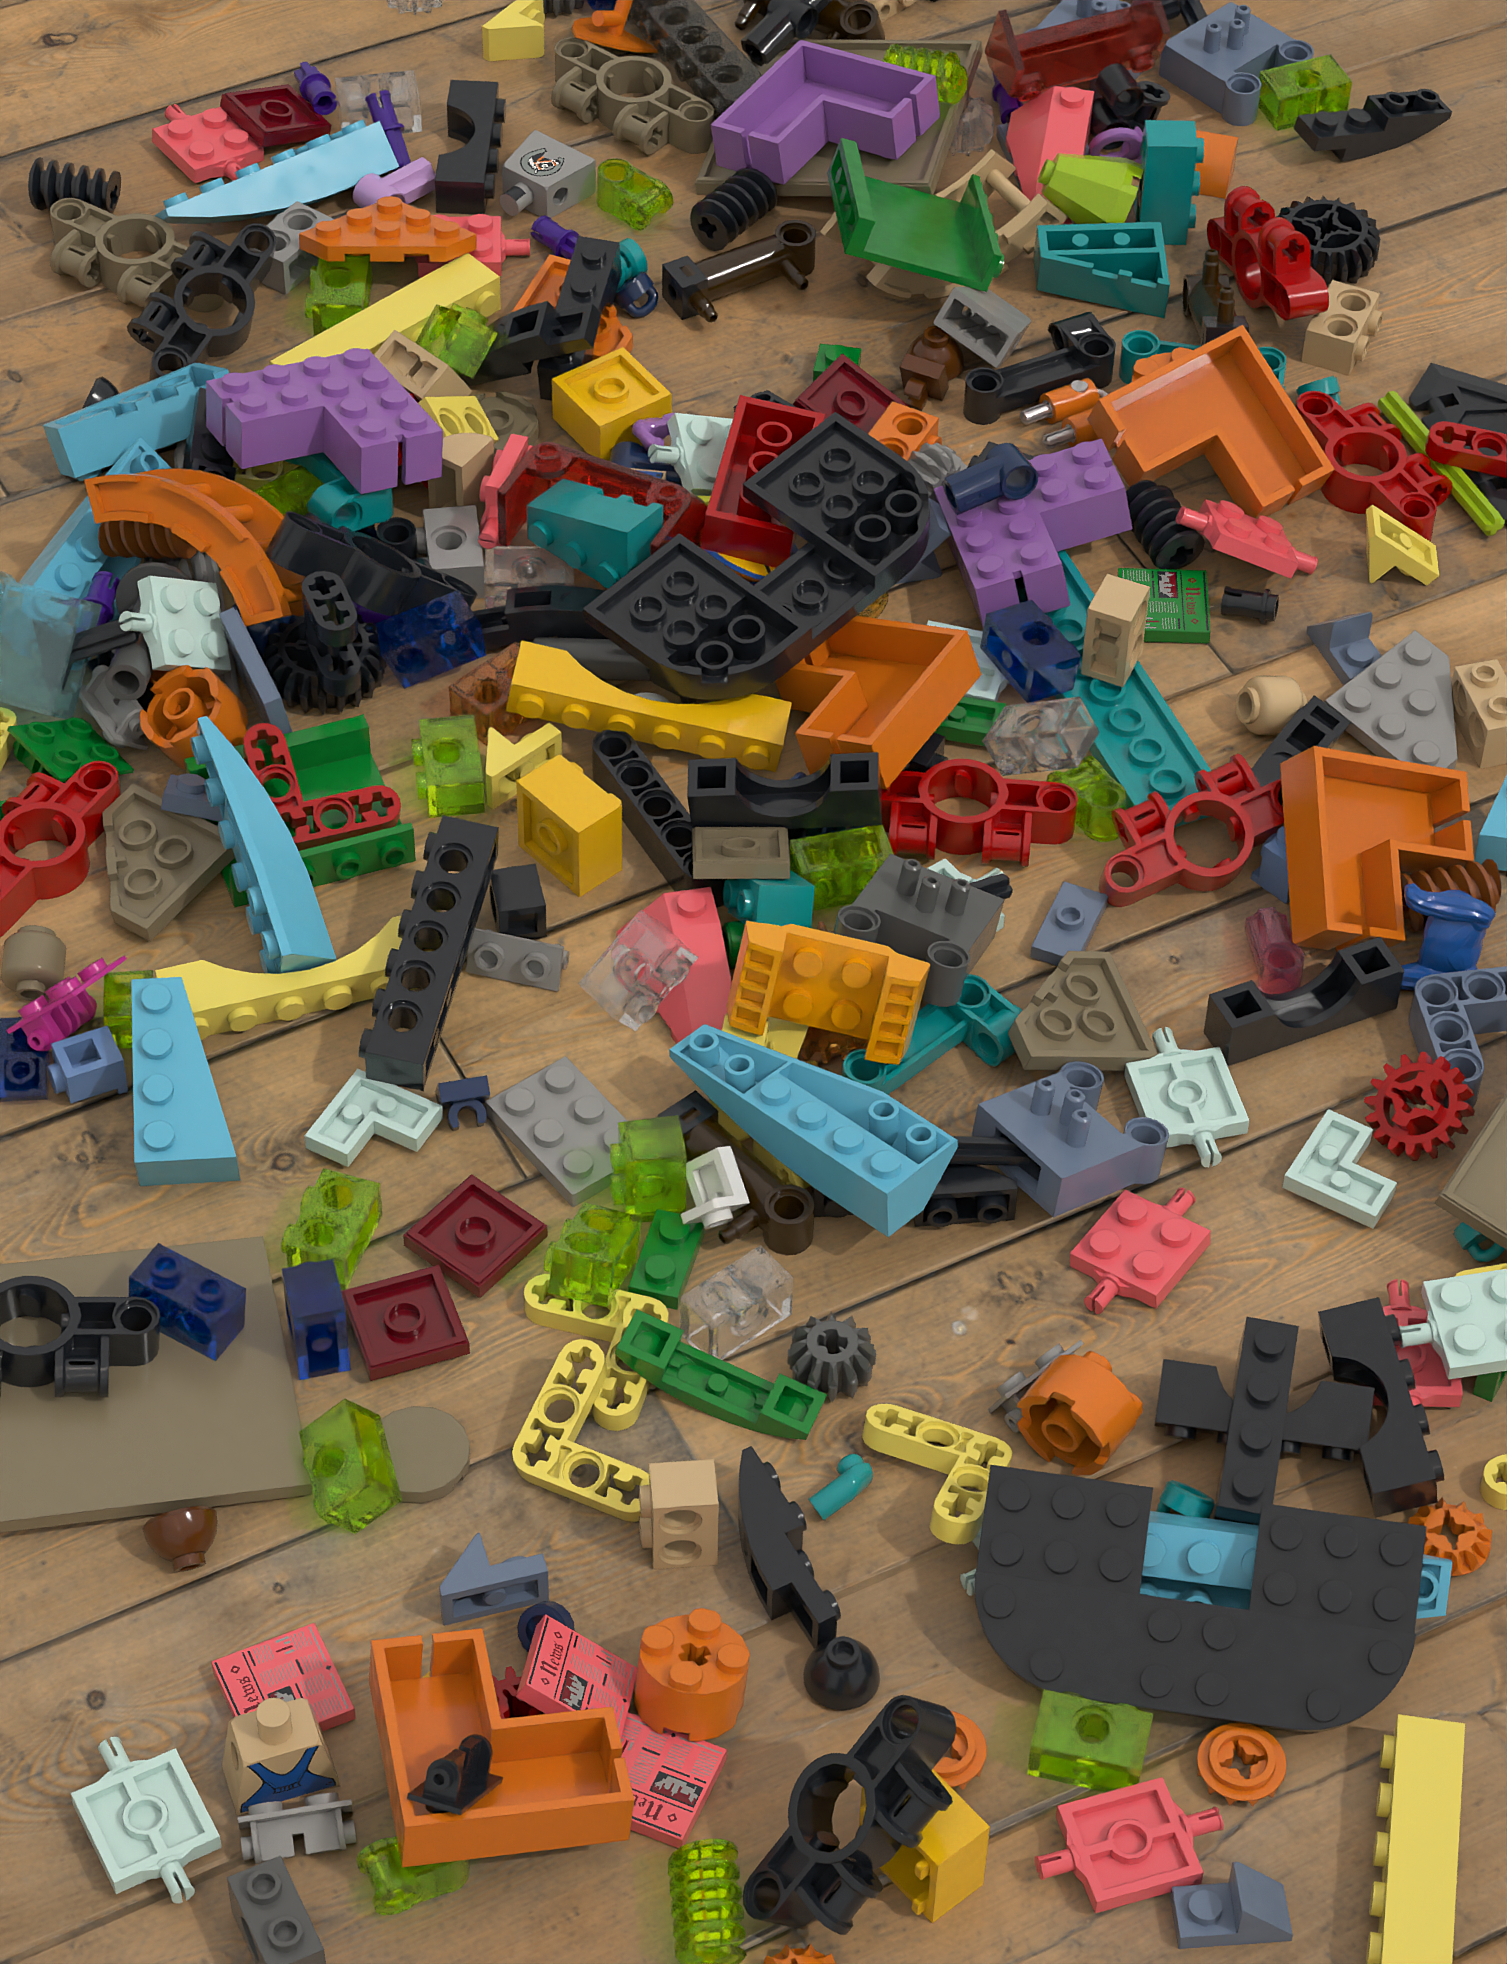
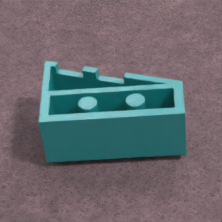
[1133,120,1204,245]
[1033,222,1170,318]
[527,479,663,589]

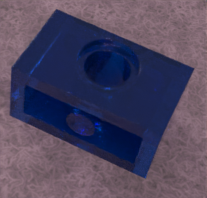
[980,600,1081,704]
[281,1259,351,1380]

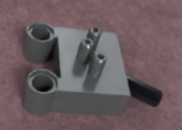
[833,854,1013,1007]

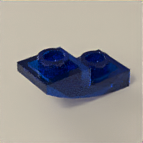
[0,1017,51,1102]

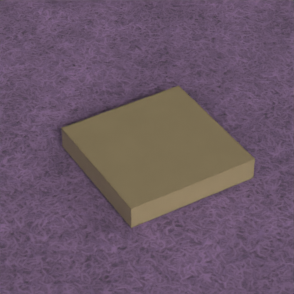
[692,827,790,879]

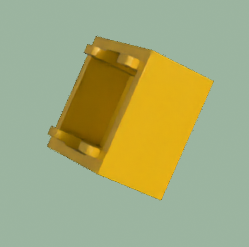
[552,347,672,465]
[516,754,622,897]
[859,1769,990,1923]

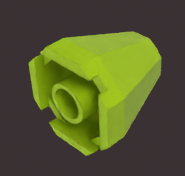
[1037,153,1143,224]

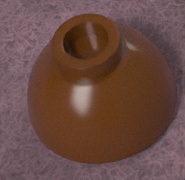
[907,326,964,381]
[142,1505,218,1572]

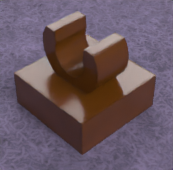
[899,353,949,411]

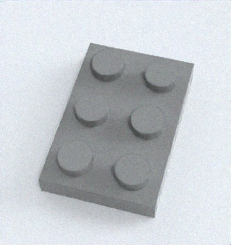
[485,1056,650,1207]

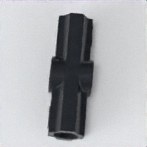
[741,0,832,67]

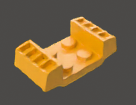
[726,921,930,1065]

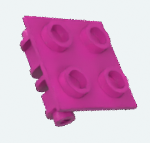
[6,955,127,1051]

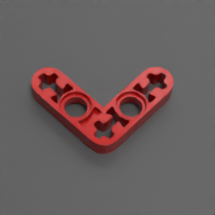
[1425,421,1507,478]
[243,723,401,851]

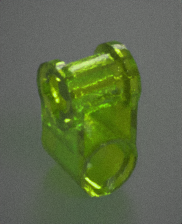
[596,158,674,230]
[1046,756,1126,842]
[356,1836,470,1915]

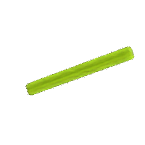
[1378,391,1505,536]

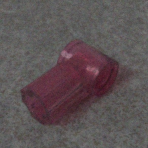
[1245,907,1304,994]

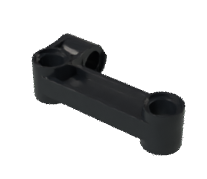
[963,312,1116,425]

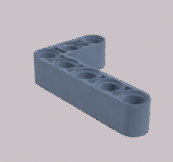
[1408,966,1507,1109]

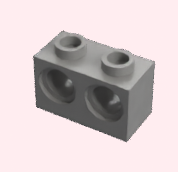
[249,201,334,295]

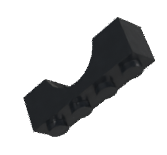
[435,80,506,215]
[537,236,622,401]
[687,752,882,829]
[1204,937,1404,1066]
[1318,1297,1445,1518]
[1213,1317,1299,1526]
[1154,1359,1375,1462]

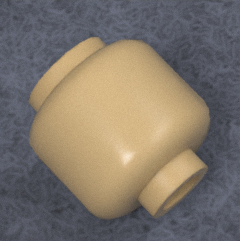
[1236,675,1307,735]

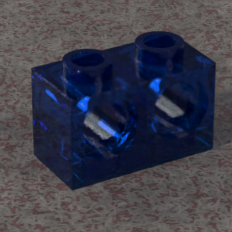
[376,590,486,689]
[128,1243,246,1361]

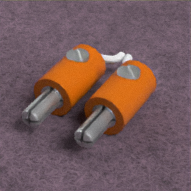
[1020,378,1108,449]

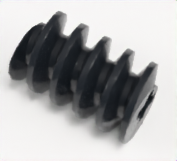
[28,157,121,214]
[690,167,778,251]
[1126,480,1205,570]

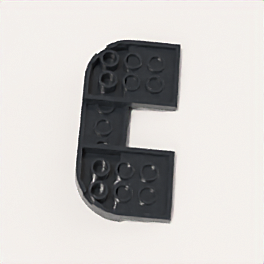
[583,412,930,700]
[975,1465,1427,1733]

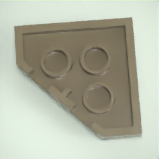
[102,783,235,942]
[1008,951,1158,1071]

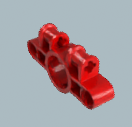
[1207,186,1329,321]
[1296,391,1453,542]
[1099,753,1284,907]
[865,759,1078,867]
[0,761,121,937]

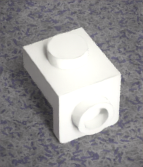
[681,1146,750,1229]

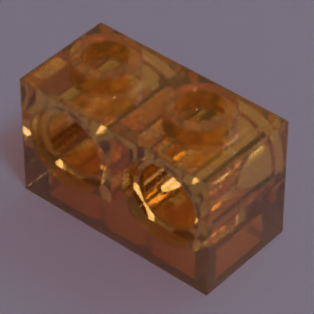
[449,642,529,746]

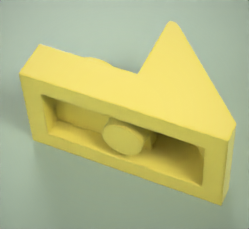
[482,0,545,61]
[1366,505,1439,586]
[486,723,562,809]

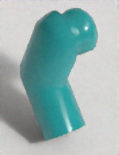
[808,1454,873,1520]

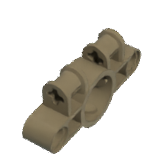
[551,37,714,155]
[50,198,224,312]

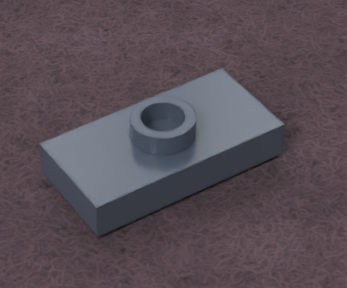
[1030,881,1108,966]

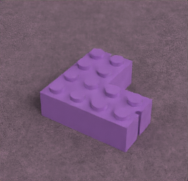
[711,40,940,185]
[206,348,443,494]
[933,438,1133,631]

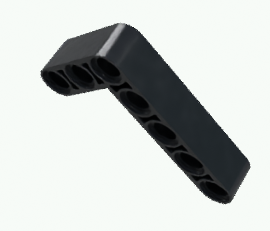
[592,730,806,908]

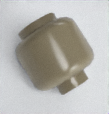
[1,925,66,1001]

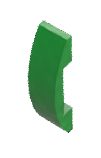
[615,1309,827,1440]

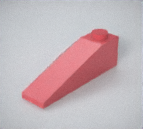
[1006,86,1094,225]
[617,887,732,1044]

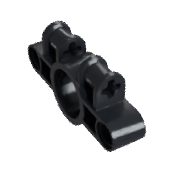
[127,223,276,381]
[265,511,478,634]
[0,1276,160,1397]
[742,1695,956,1935]

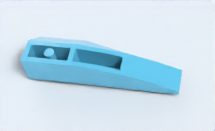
[154,120,399,224]
[0,437,172,671]
[191,716,337,974]
[669,1024,958,1237]
[1140,1511,1453,1619]

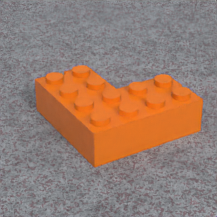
[1087,325,1335,519]
[775,616,981,789]
[1280,746,1474,952]
[369,1628,634,1867]

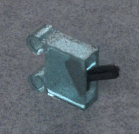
[0,571,141,719]

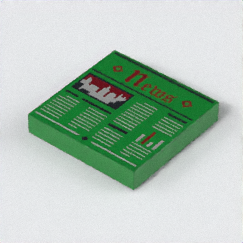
[1117,568,1211,643]

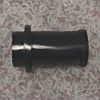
[1221,586,1279,624]

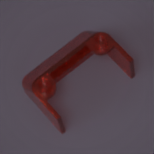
[985,0,1171,102]
[497,442,708,556]

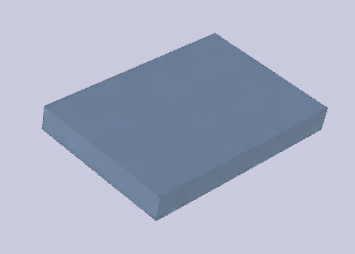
[219,607,292,734]

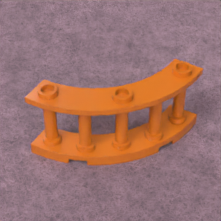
[84,468,306,627]

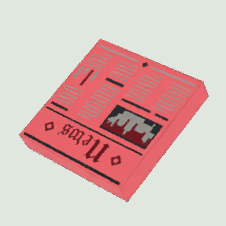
[516,1614,637,1739]
[211,1623,356,1731]
[609,1712,727,1850]

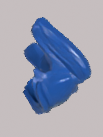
[1401,883,1496,991]

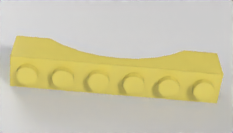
[155,910,441,1040]

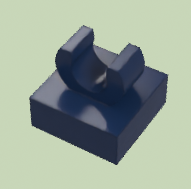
[435,1075,490,1131]

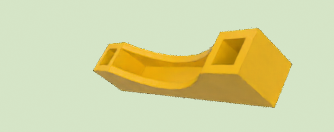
[506,641,792,772]

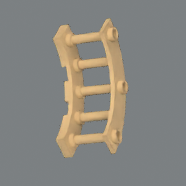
[820,149,1068,299]

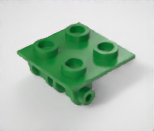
[7,717,134,783]

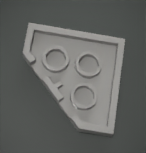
[1324,630,1458,769]

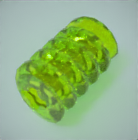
[883,44,968,104]
[667,1838,747,1964]

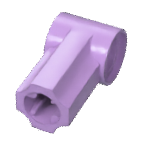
[353,157,436,208]

